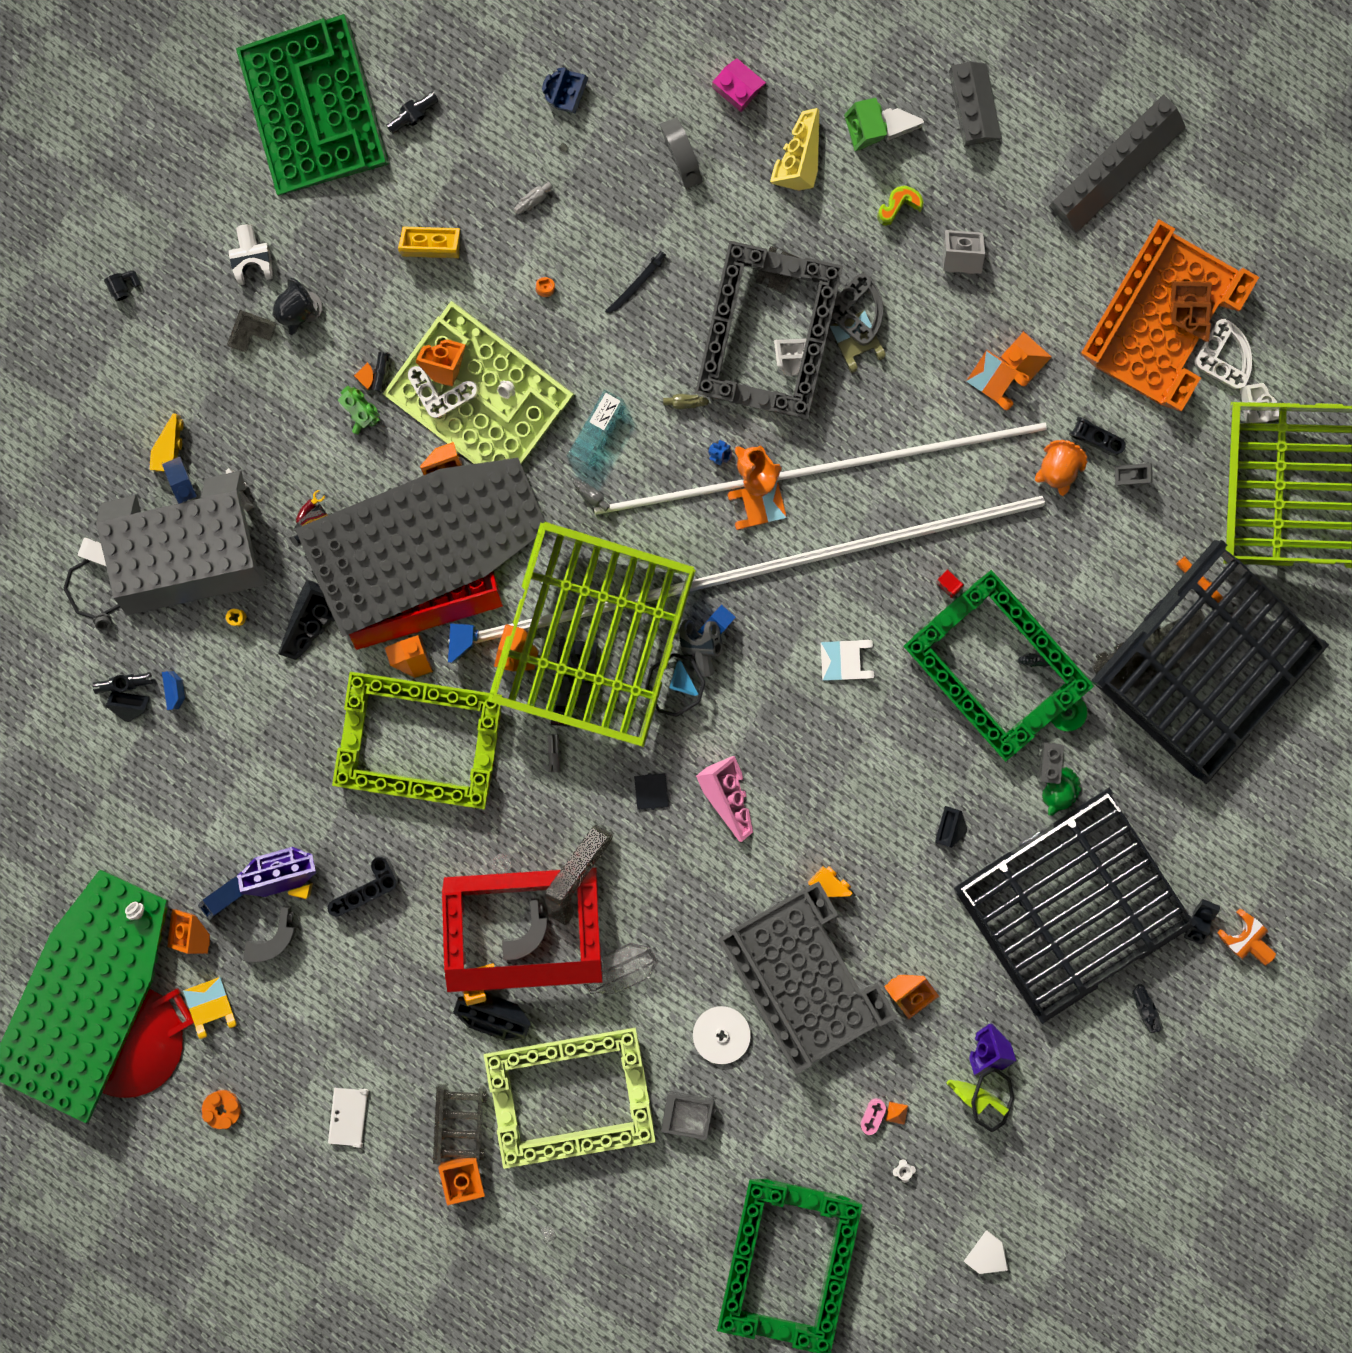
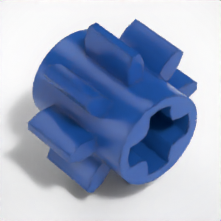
[708,440,732,466]

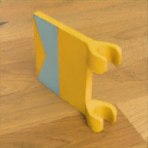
[183,977,237,1039]

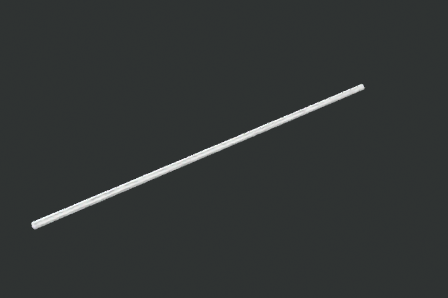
[475,496,1045,643]

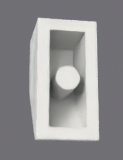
[881,108,924,141]

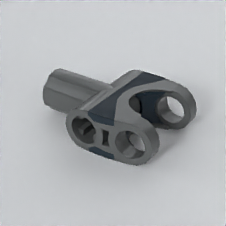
[679,620,723,677]

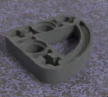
[831,273,883,346]

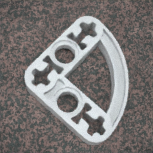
[1195,319,1252,389]

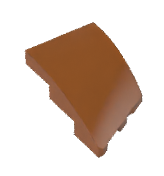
[1170,281,1212,342]

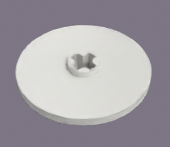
[693,1006,750,1064]

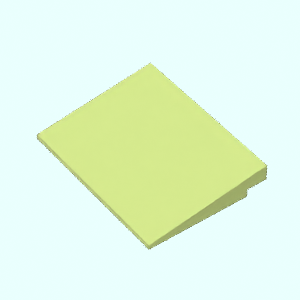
[383,301,575,464]

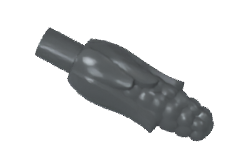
[573,478,610,511]

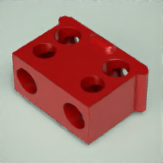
[936,569,964,599]

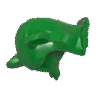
[1042,767,1081,816]

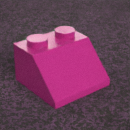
[712,58,766,112]

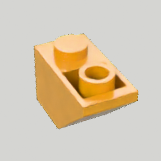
[808,866,852,897]

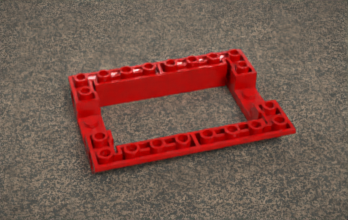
[442,867,603,993]

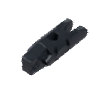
[1132,983,1163,1033]

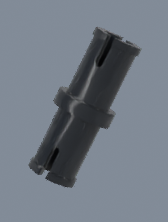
[372,352,391,392]

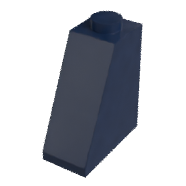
[162,457,197,504]
[198,876,245,921]

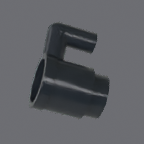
[104,270,142,302]

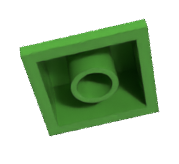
[844,98,887,151]

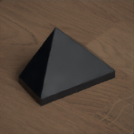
[106,691,149,722]
[935,806,967,848]

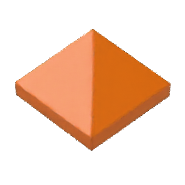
[886,1102,908,1125]

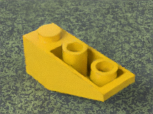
[150,414,184,472]

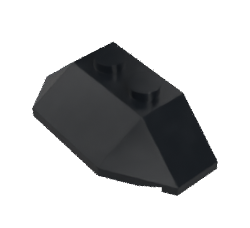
[453,992,531,1041]

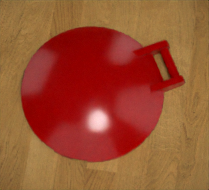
[102,988,194,1098]

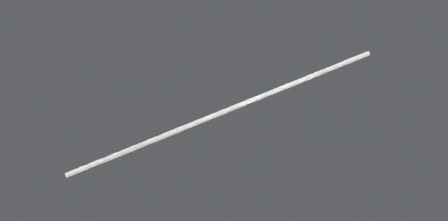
[594,423,1047,515]

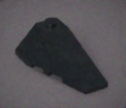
[278,580,335,660]

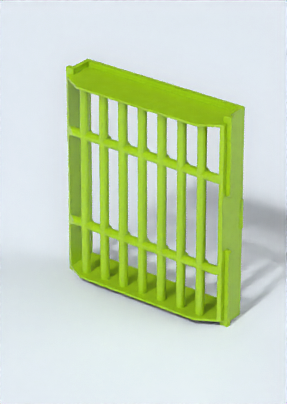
[1223,402,1352,568]
[487,522,696,747]

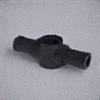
[386,91,438,135]
[93,672,153,694]

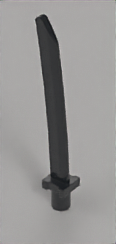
[605,250,666,313]

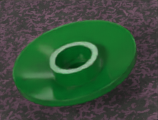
[1051,698,1088,731]

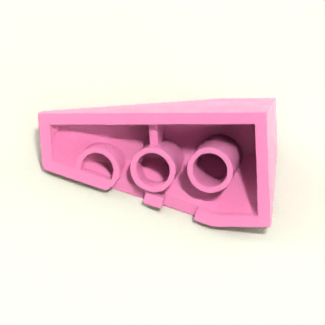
[696,756,753,842]

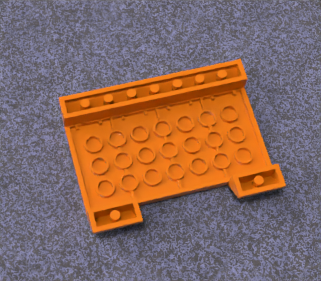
[1081,219,1259,412]

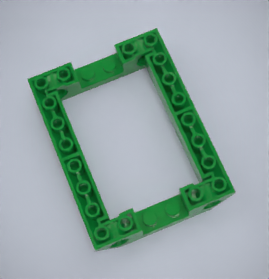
[903,570,1094,762]
[717,1179,863,1353]

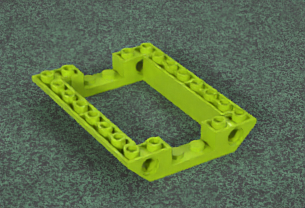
[332,671,502,809]

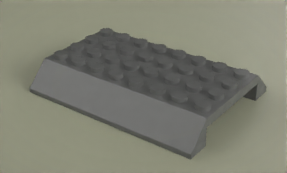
[96,470,267,615]
[718,881,897,1074]

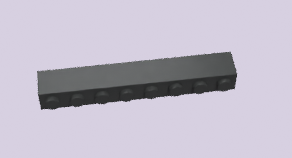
[1049,94,1186,234]

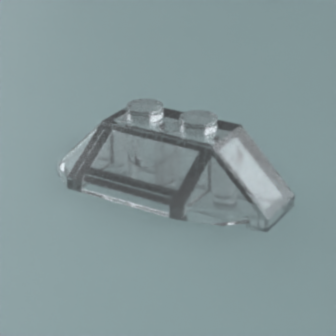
[584,943,659,994]

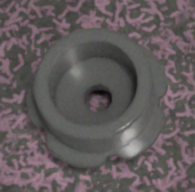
[93,613,112,630]

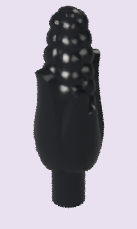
[1018,652,1050,667]

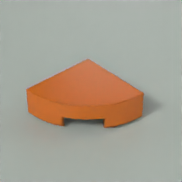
[354,362,374,390]

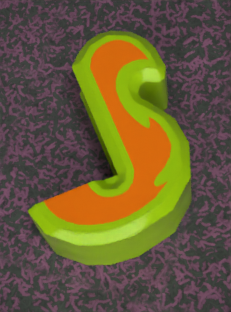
[877,186,924,226]

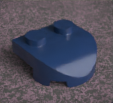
[542,68,588,114]

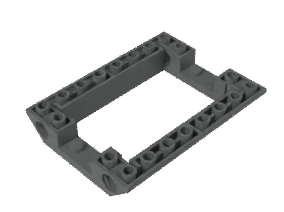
[695,241,843,419]

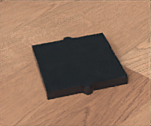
[634,773,669,810]

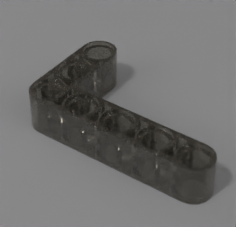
[545,825,613,925]

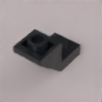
[1184,899,1220,945]

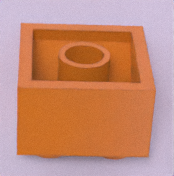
[438,1158,485,1205]

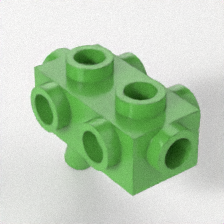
[338,385,380,435]

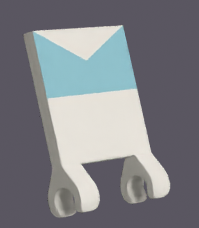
[821,640,874,680]

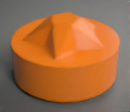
[535,277,555,297]

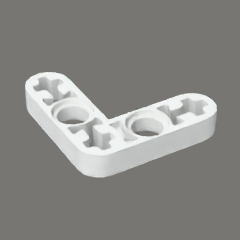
[408,366,479,418]

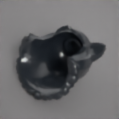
[272,278,318,335]

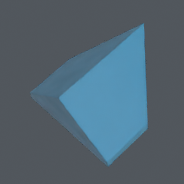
[669,660,698,696]

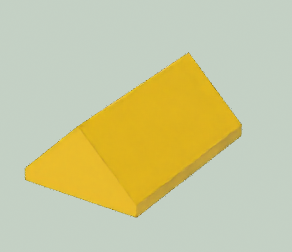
[398,227,460,258]

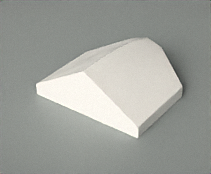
[774,339,806,376]

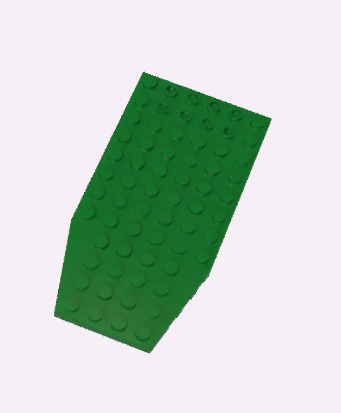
[0,870,169,1123]

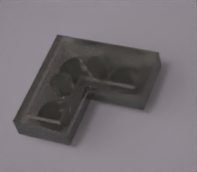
[227,310,277,353]

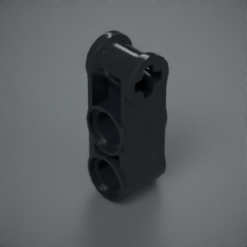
[1069,417,1126,456]

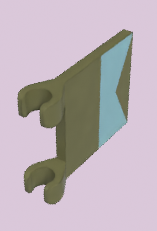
[830,310,886,373]

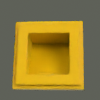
[288,883,313,899]

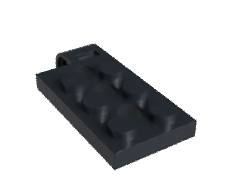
[551,639,598,727]

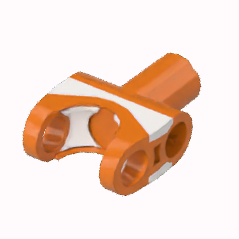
[1217,909,1276,966]

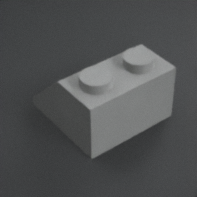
[942,230,985,274]

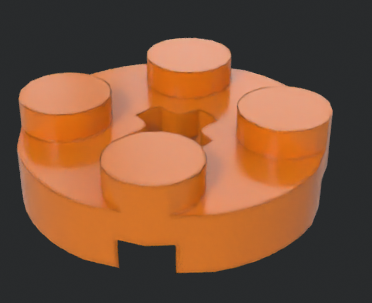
[202,1090,241,1129]

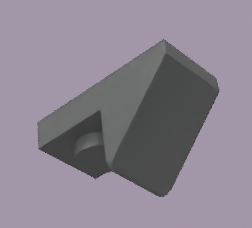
[1115,463,1153,486]

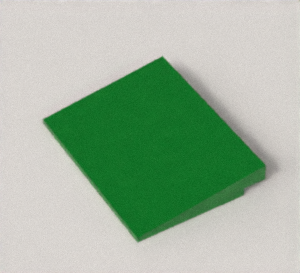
[236,14,389,196]

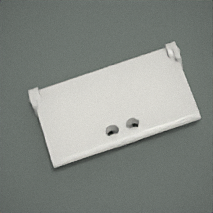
[328,1088,369,1148]

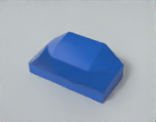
[162,671,185,710]

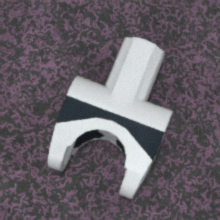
[229,224,273,285]

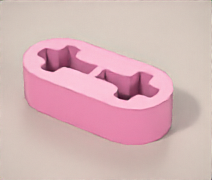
[861,1098,886,1135]

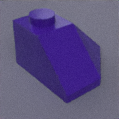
[969,1024,1016,1076]

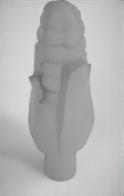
[514,182,553,215]

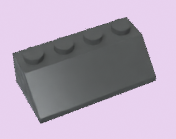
[949,62,1002,147]

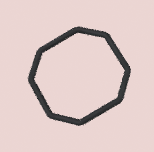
[64,559,120,619]
[645,653,705,717]
[971,1067,1014,1132]

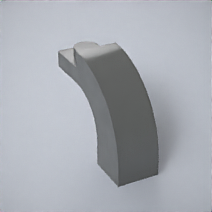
[659,117,703,189]
[502,898,548,960]
[243,906,297,962]

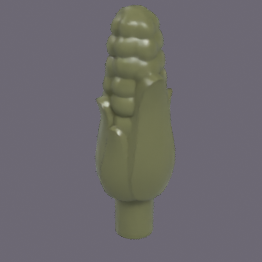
[663,394,709,409]

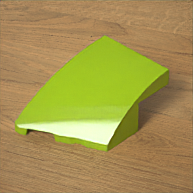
[946,1080,1009,1115]

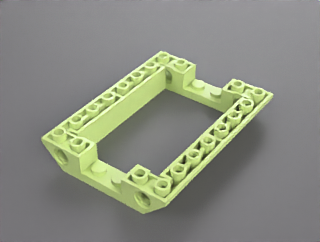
[484,1027,656,1169]

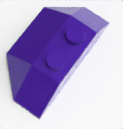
[237,847,316,897]

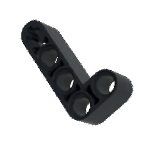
[327,855,399,917]

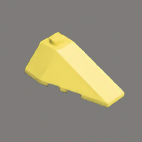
[770,108,819,191]

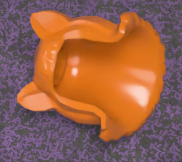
[1035,440,1088,496]
[735,446,782,497]

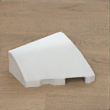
[1240,383,1279,423]

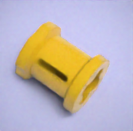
[226,609,247,626]

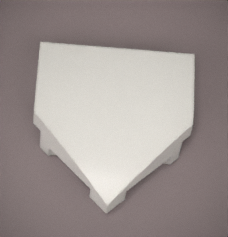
[964,1230,1008,1274]

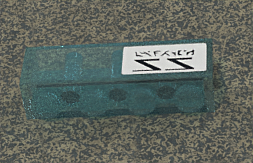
[567,389,626,469]

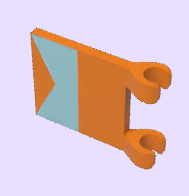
[966,350,1030,410]
[728,481,787,530]

